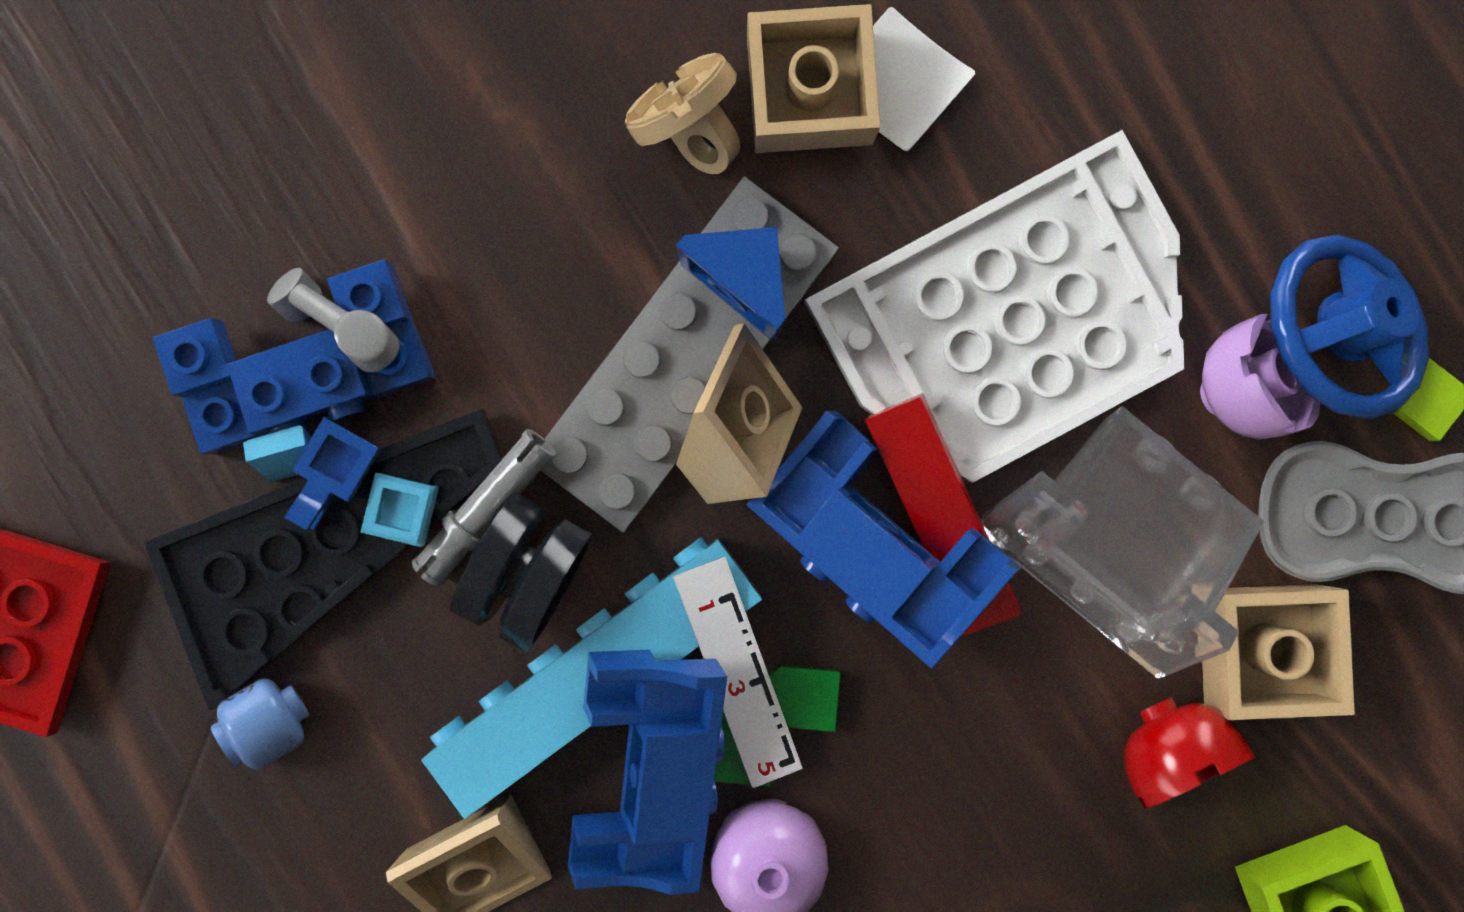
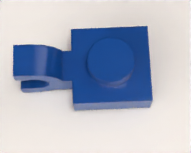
[285,417,381,530]

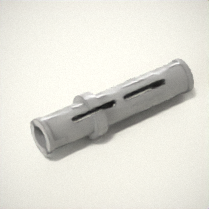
[412,429,556,587]

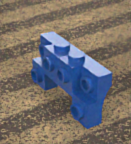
[152,259,436,454]
[746,411,1021,669]
[568,649,728,895]

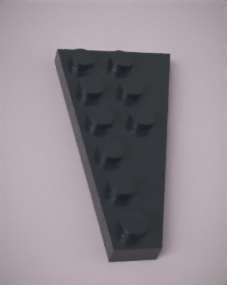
[144,409,503,710]

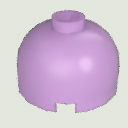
[1200,314,1320,440]
[709,799,829,912]

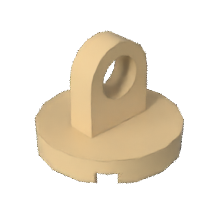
[625,53,741,174]

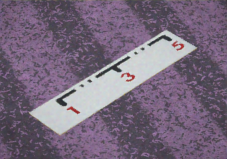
[673,557,803,788]

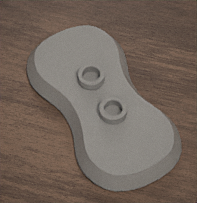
[1258,441,1464,594]

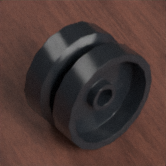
[450,493,593,652]

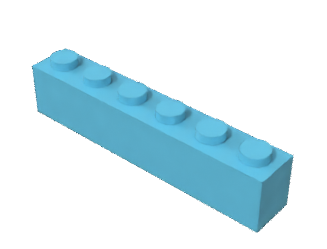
[421,537,762,820]

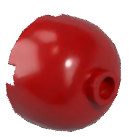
[1124,697,1255,809]

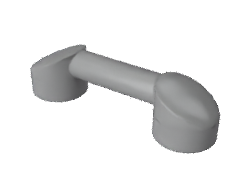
[267,268,399,372]

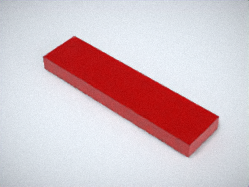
[865,393,1021,636]

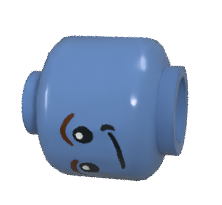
[211,678,310,770]

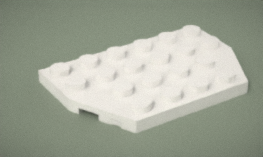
[804,130,1184,483]

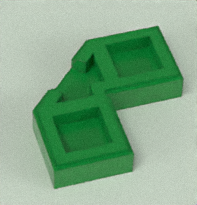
[714,664,840,787]

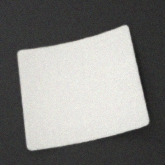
[873,7,975,151]

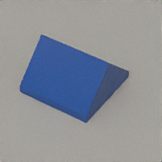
[676,227,785,342]

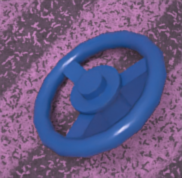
[1270,235,1429,420]

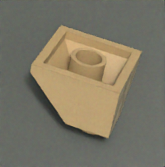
[676,323,802,504]

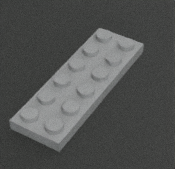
[541,176,839,533]

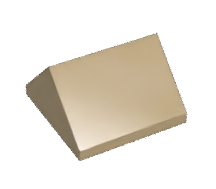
[386,795,552,912]

